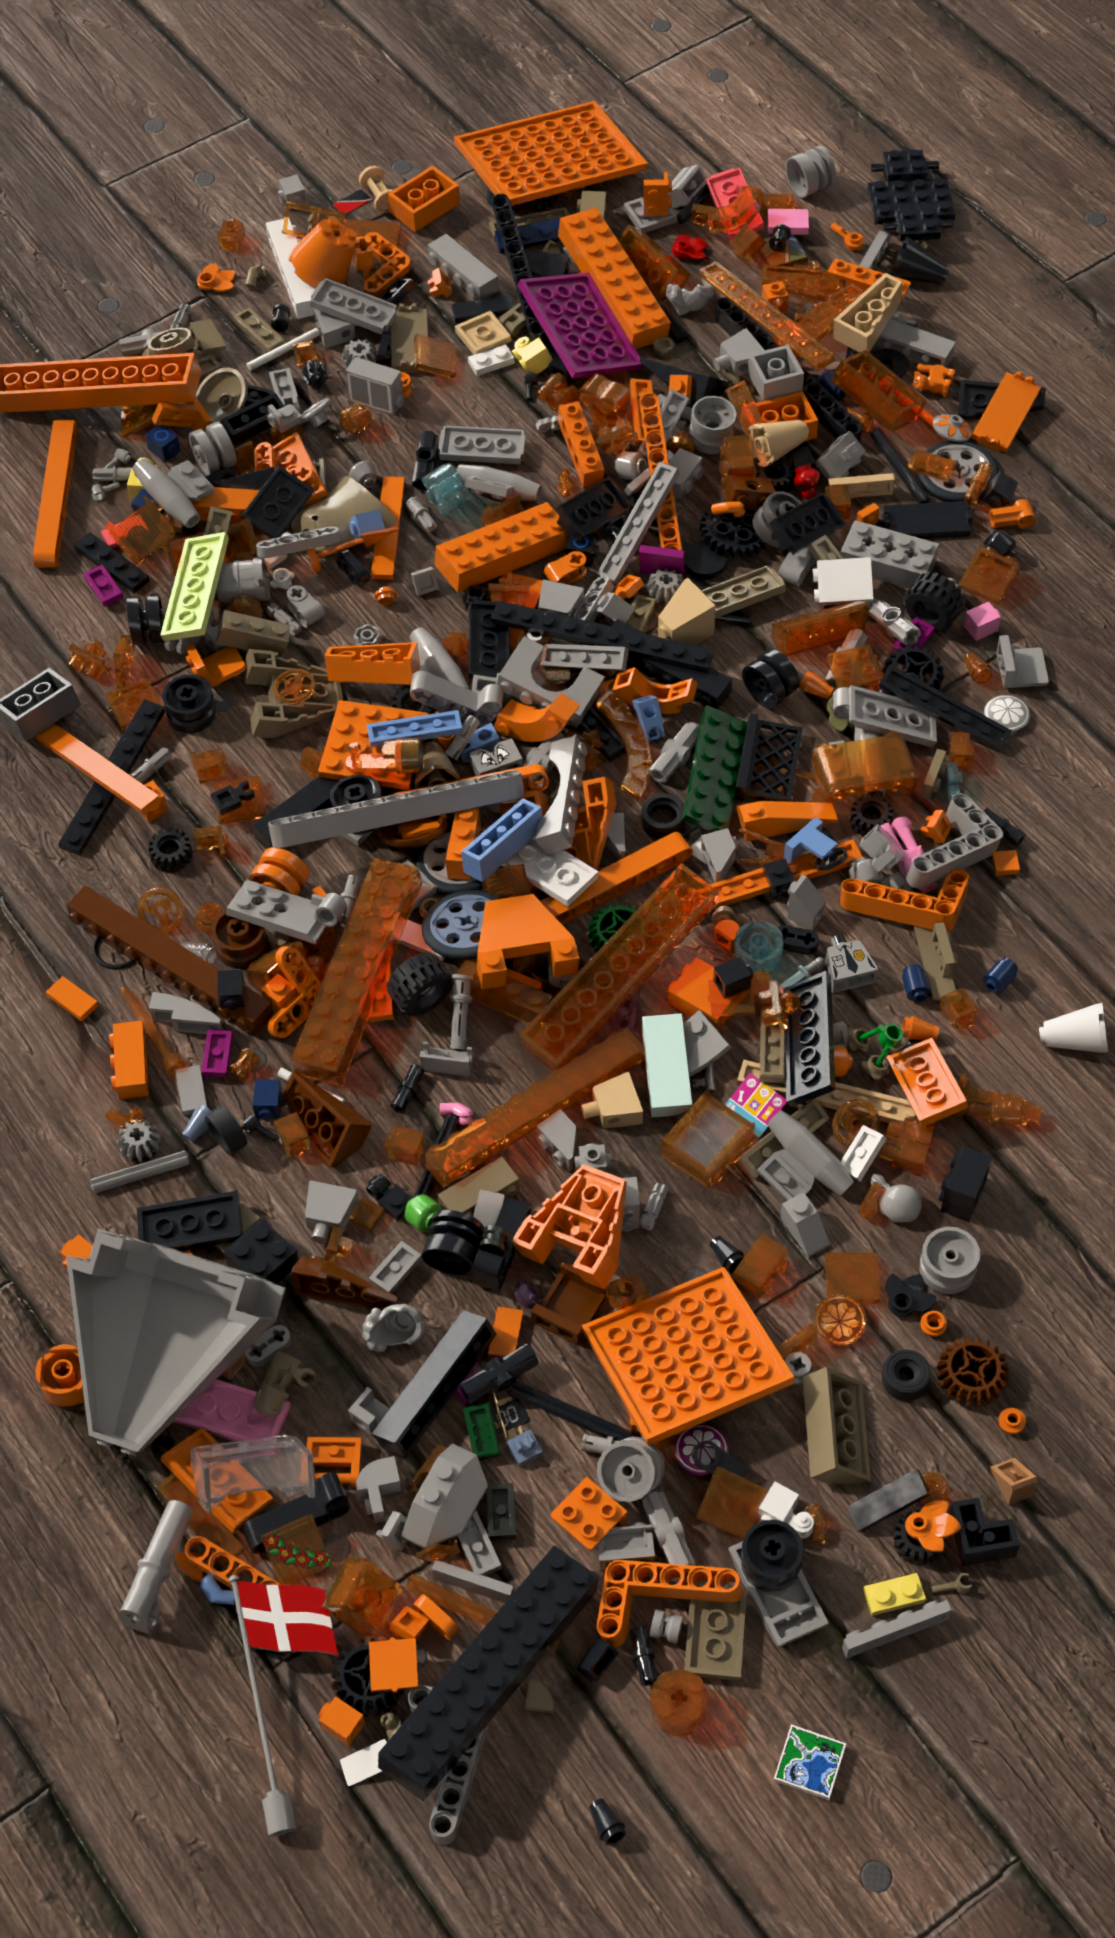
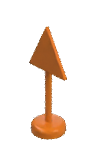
[306,527,399,573]

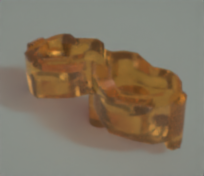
[557,468,573,498]

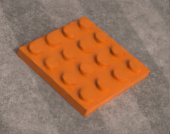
[318,700,429,790]

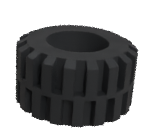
[903,572,965,633]
[386,952,454,1017]

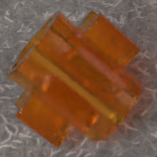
[443,632,469,656]

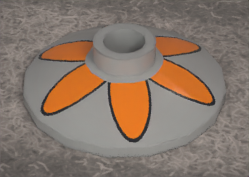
[932,414,973,442]

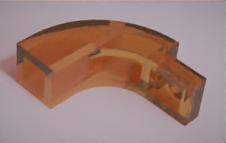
[691,185,763,234]

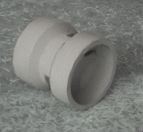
[650,1609,684,1644]

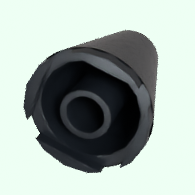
[890,236,949,284]

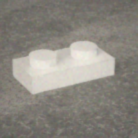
[468,344,514,376]
[840,1125,887,1182]

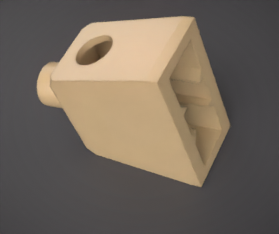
[581,1072,643,1128]

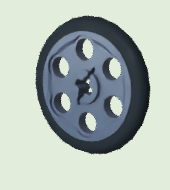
[422,890,500,960]

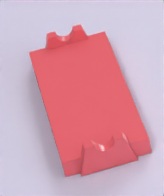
[706,168,764,242]

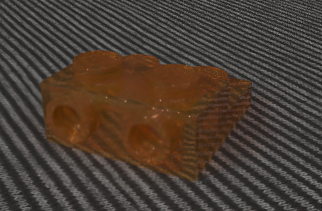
[959,546,1020,604]

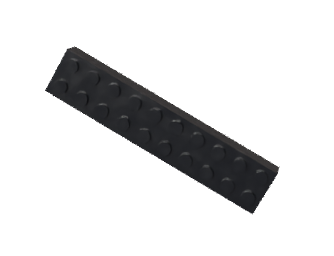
[378,1545,599,1802]

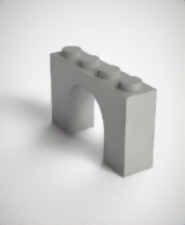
[497,636,604,728]

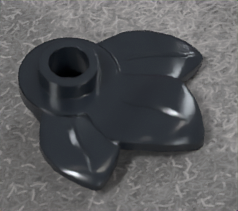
[885,1274,936,1317]

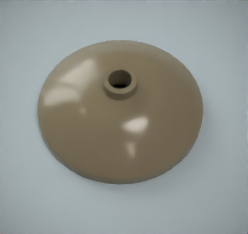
[196,368,248,423]

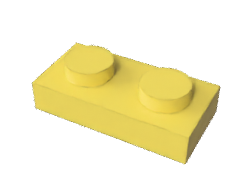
[863,1573,926,1616]

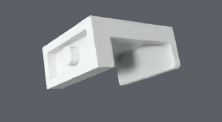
[813,557,873,610]

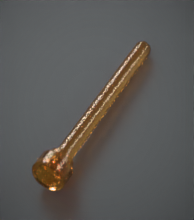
[120,986,186,1075]

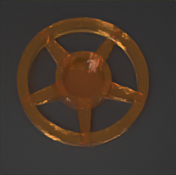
[273,669,316,704]

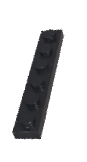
[878,664,1012,752]

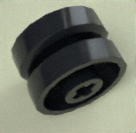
[127,594,165,646]
[742,649,800,708]
[162,675,216,733]
[330,774,383,835]
[741,1520,804,1592]

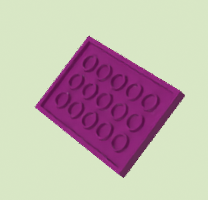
[517,273,643,378]

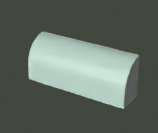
[642,1013,692,1118]

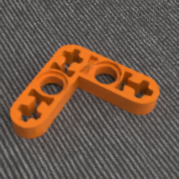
[363,232,411,298]
[254,442,317,486]
[267,946,326,1038]

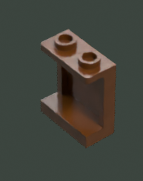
[531,1262,608,1346]

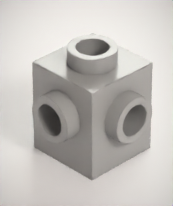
[574,1143,611,1173]

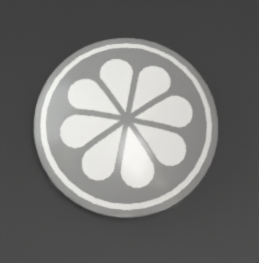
[984,695,1030,735]

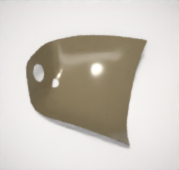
[291,476,398,551]

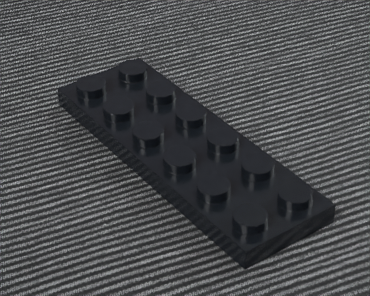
[784,971,835,1107]

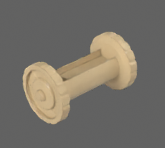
[359,166,393,213]

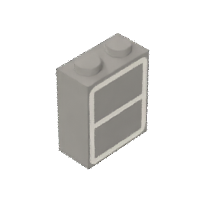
[346,357,405,415]

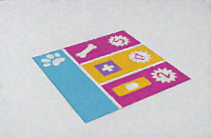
[721,1073,787,1137]

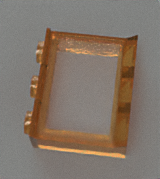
[661,1089,756,1188]

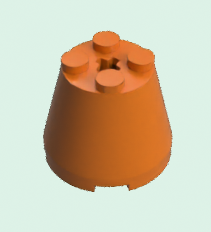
[289,216,357,289]

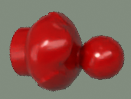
[794,463,820,500]

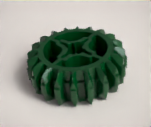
[588,903,653,964]

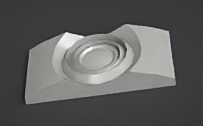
[728,1541,829,1648]

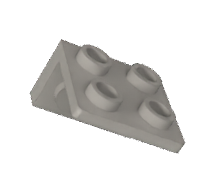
[996,635,1049,688]

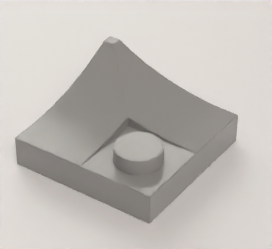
[683,1010,732,1077]

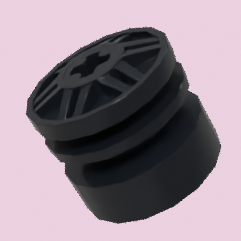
[421,1210,484,1275]

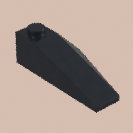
[639,357,730,404]

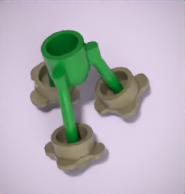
[847,1023,908,1080]

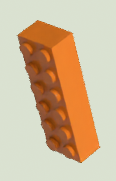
[435,502,569,593]

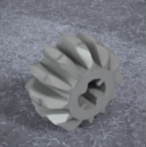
[342,339,377,368]
[647,568,684,605]
[117,1118,161,1162]

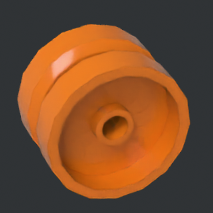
[248,847,310,896]

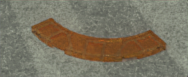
[595,689,652,801]

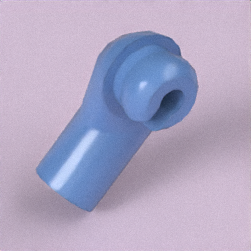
[200,1574,236,1605]

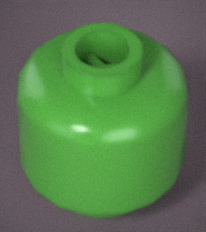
[405,1194,442,1233]

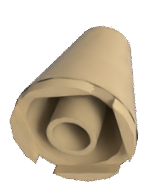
[747,420,809,467]

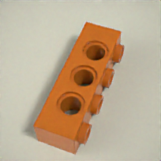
[558,401,604,489]

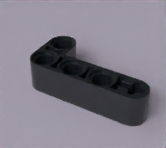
[473,1196,532,1292]
[241,1472,350,1554]

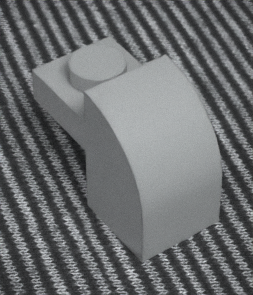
[860,824,904,872]
[356,1456,401,1523]

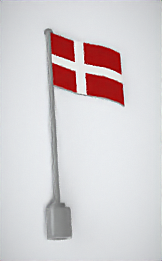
[229,1575,338,1837]

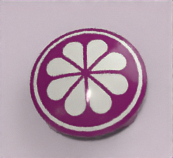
[675,1424,729,1477]

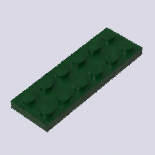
[682,705,748,832]

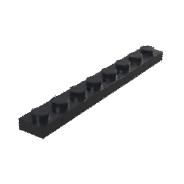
[58,699,165,856]

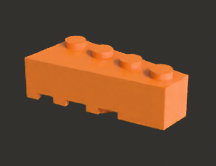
[324,642,421,685]

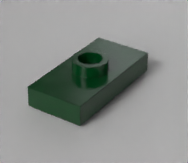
[463,1402,501,1461]

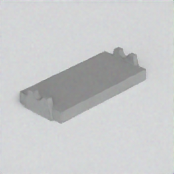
[310,278,397,335]
[438,426,526,464]

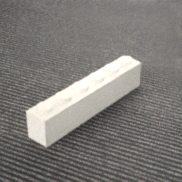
[266,218,315,319]

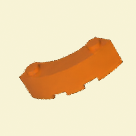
[494,693,580,742]

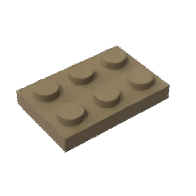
[684,1595,746,1681]

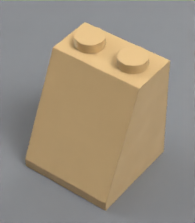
[658,578,715,645]

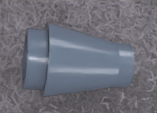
[182,1105,212,1143]

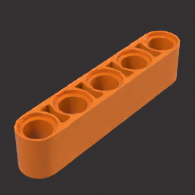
[185,1536,281,1589]

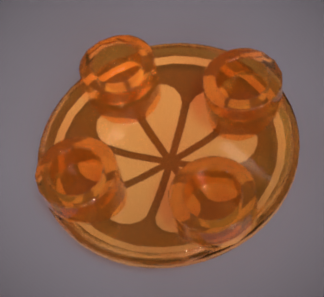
[814,1294,867,1346]

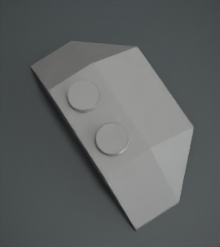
[401,1444,488,1550]

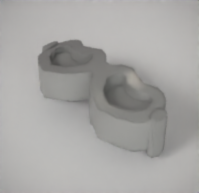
[536,416,561,432]

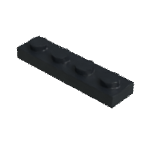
[74,532,150,593]

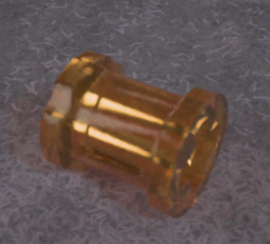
[228,1048,261,1081]

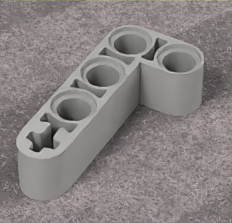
[410,671,504,727]

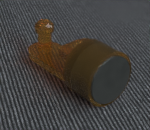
[345,738,423,774]

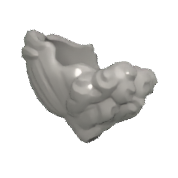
[666,283,715,316]
[362,1304,424,1352]

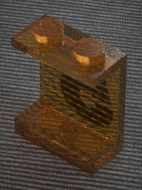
[105,495,176,565]

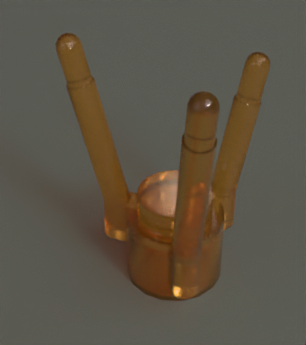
[737,828,785,864]

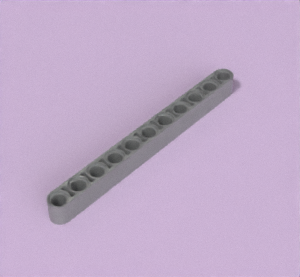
[268,770,525,848]

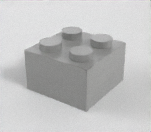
[748,345,804,401]

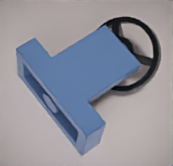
[784,817,848,871]

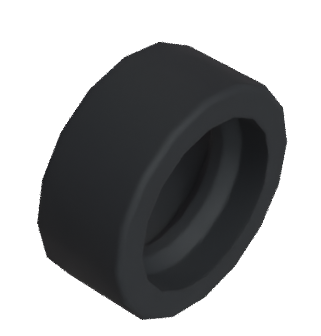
[641,793,685,839]
[204,1105,248,1155]

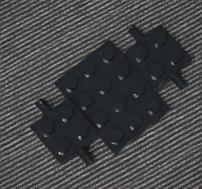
[867,149,955,241]

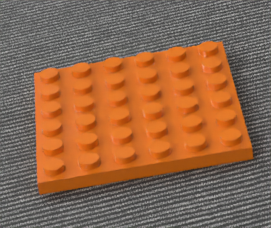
[582,1267,795,1446]

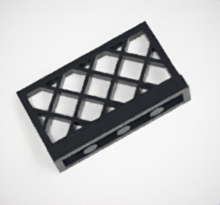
[734,713,803,802]

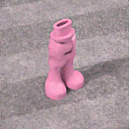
[881,817,938,894]

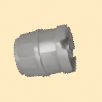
[216,558,270,604]

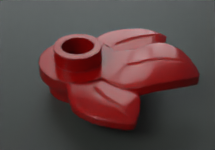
[672,234,708,260]

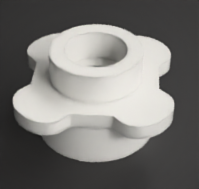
[270,568,294,589]

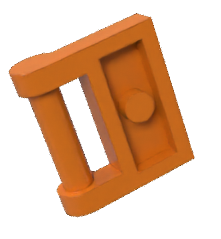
[304,1437,362,1487]

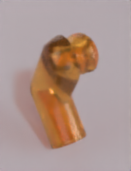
[105,1107,143,1128]
[859,1182,884,1219]

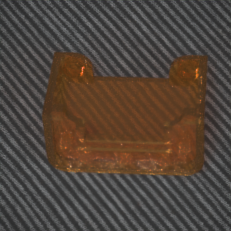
[811,732,919,806]

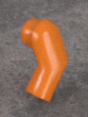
[711,501,745,517]

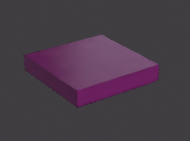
[639,545,685,579]

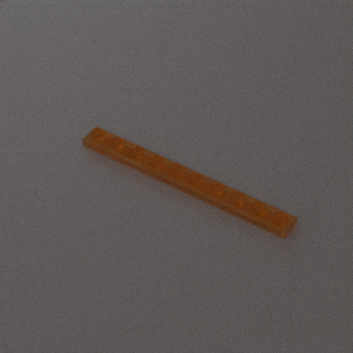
[699,261,835,371]

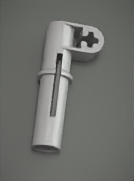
[120,1500,194,1635]

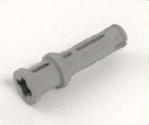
[450,974,474,1050]

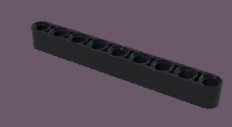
[491,193,550,346]

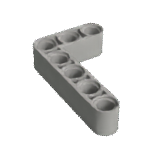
[906,793,1003,888]
[408,1685,489,1845]

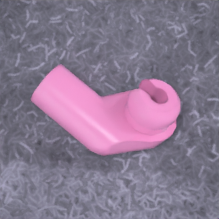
[440,1103,473,1125]

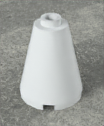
[1039,1003,1108,1053]

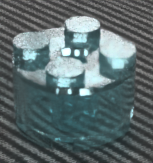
[422,463,470,516]
[734,921,783,979]

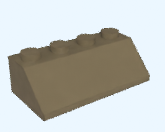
[803,1367,871,1484]

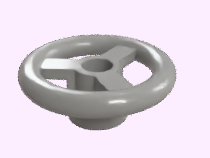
[298,398,331,428]

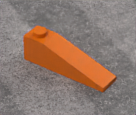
[736,801,838,842]

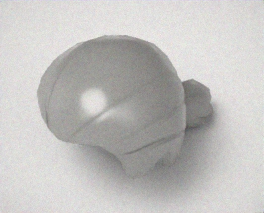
[870,1174,922,1223]

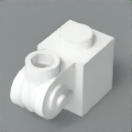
[758,1481,814,1539]

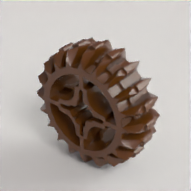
[936,1336,1009,1408]

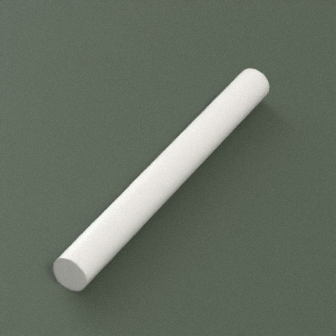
[246,328,320,371]

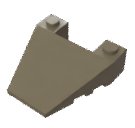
[243,649,343,738]

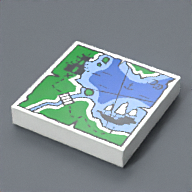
[774,1724,846,1801]

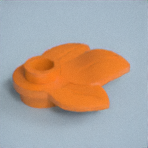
[197,263,235,292]
[905,1500,961,1552]

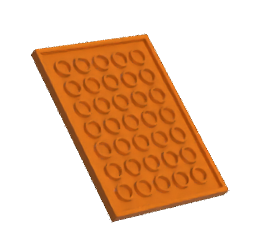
[454,101,648,206]

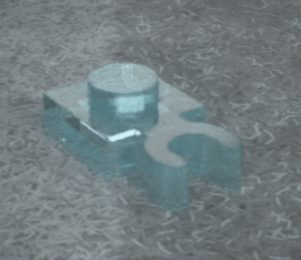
[945,762,962,804]

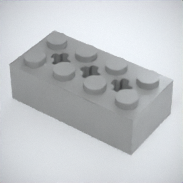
[840,520,939,589]

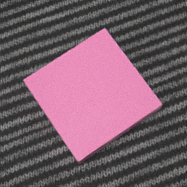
[768,209,809,235]

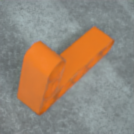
[840,869,969,932]
[597,1560,744,1648]

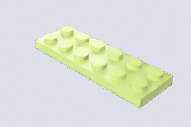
[160,532,229,641]

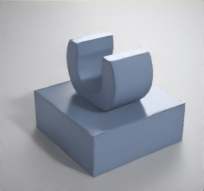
[507,1429,543,1468]

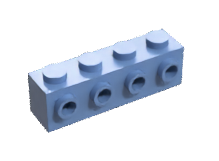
[461,798,542,882]

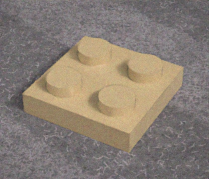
[455,311,511,355]

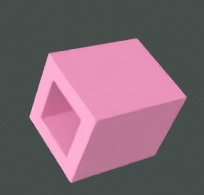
[964,602,1001,641]

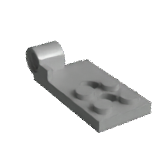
[833,685,937,747]
[226,880,347,944]

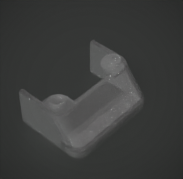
[190,1435,315,1512]

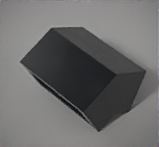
[578,1639,618,1682]

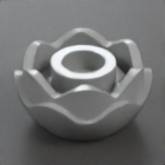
[353,624,381,645]

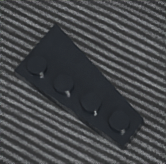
[957,380,1046,419]

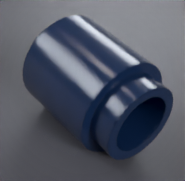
[818,370,849,400]
[983,957,1018,993]
[902,964,931,1002]

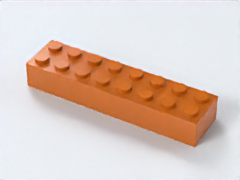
[558,207,671,350]

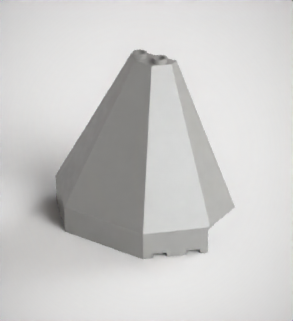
[66,1228,286,1456]

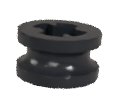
[151,1435,176,1462]

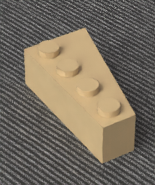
[834,273,902,356]

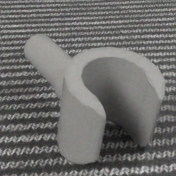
[104,448,131,468]
[92,482,120,502]

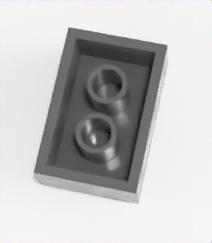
[0,668,81,742]

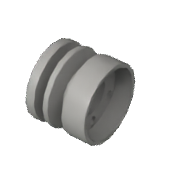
[785,145,837,198]
[689,396,737,454]

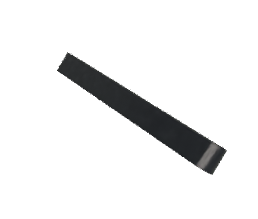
[716,297,862,443]

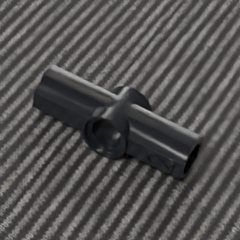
[412,431,439,491]
[459,1343,539,1406]

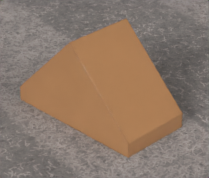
[990,1458,1038,1505]

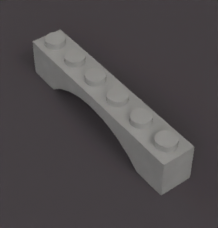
[535,734,588,855]

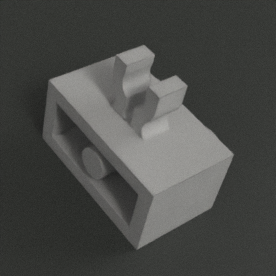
[816,431,866,481]

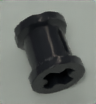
[768,224,791,252]
[271,304,291,332]

